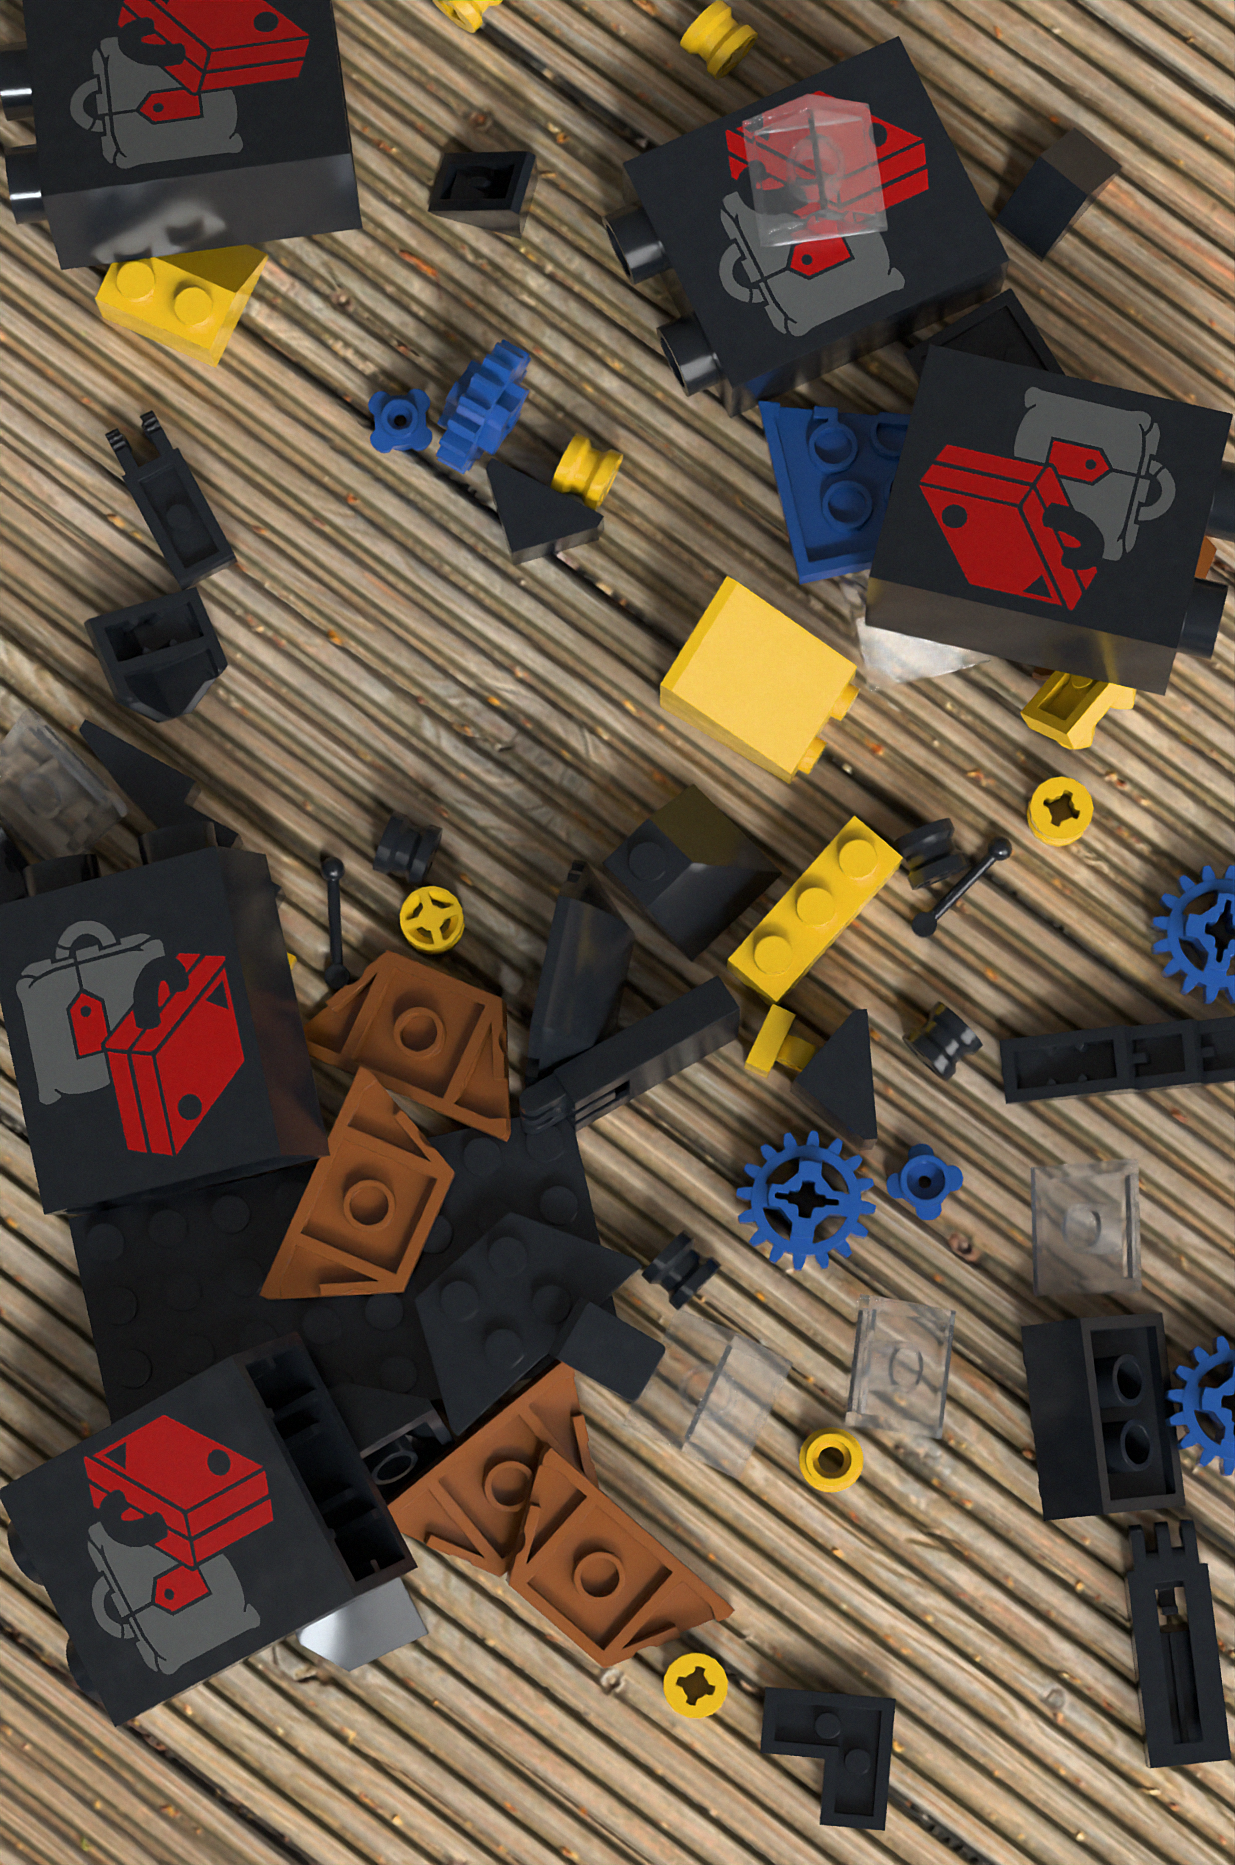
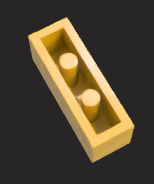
[726,815,903,1007]

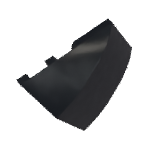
[524,859,636,1089]

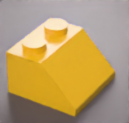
[95,244,269,368]

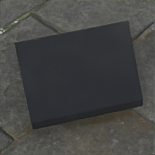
[790,1009,878,1151]

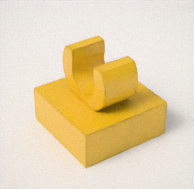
[744,1004,817,1079]

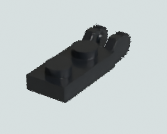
[105,410,238,591]

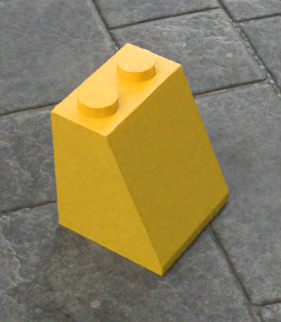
[660,576,860,784]

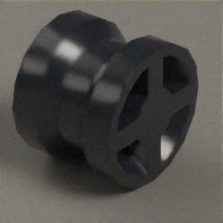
[372,811,443,888]
[892,818,970,890]
[902,1001,983,1082]
[641,1230,722,1311]

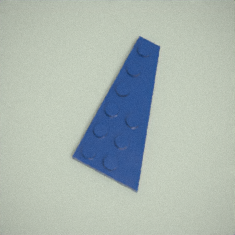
[758,401,911,585]

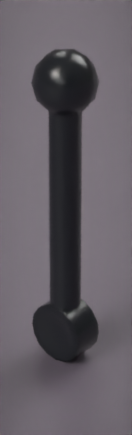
[911,836,1012,938]
[320,857,350,990]

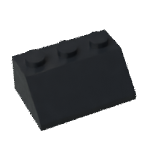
[1021,1313,1186,1521]

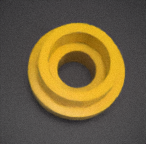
[799,1427,863,1492]

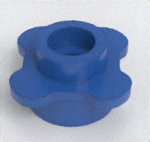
[368,389,433,453]
[886,1144,963,1221]

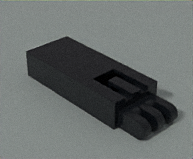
[519,975,740,1135]
[1123,1518,1232,1769]

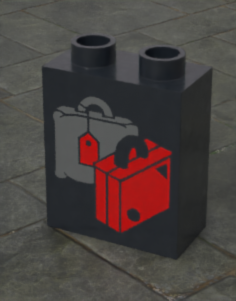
[0,0,363,270]
[602,36,1010,418]
[864,344,1235,696]
[0,821,330,1215]
[0,1331,418,1727]

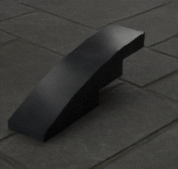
[79,719,286,909]
[999,1016,1235,1104]

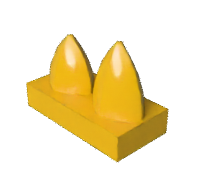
[1020,670,1137,749]

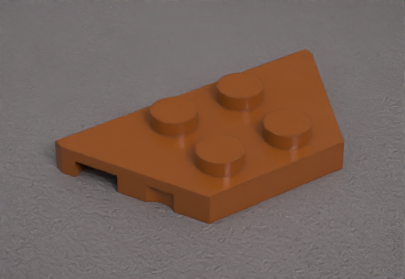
[303,950,511,1142]
[259,1066,455,1300]
[385,1359,599,1577]
[506,1444,735,1669]

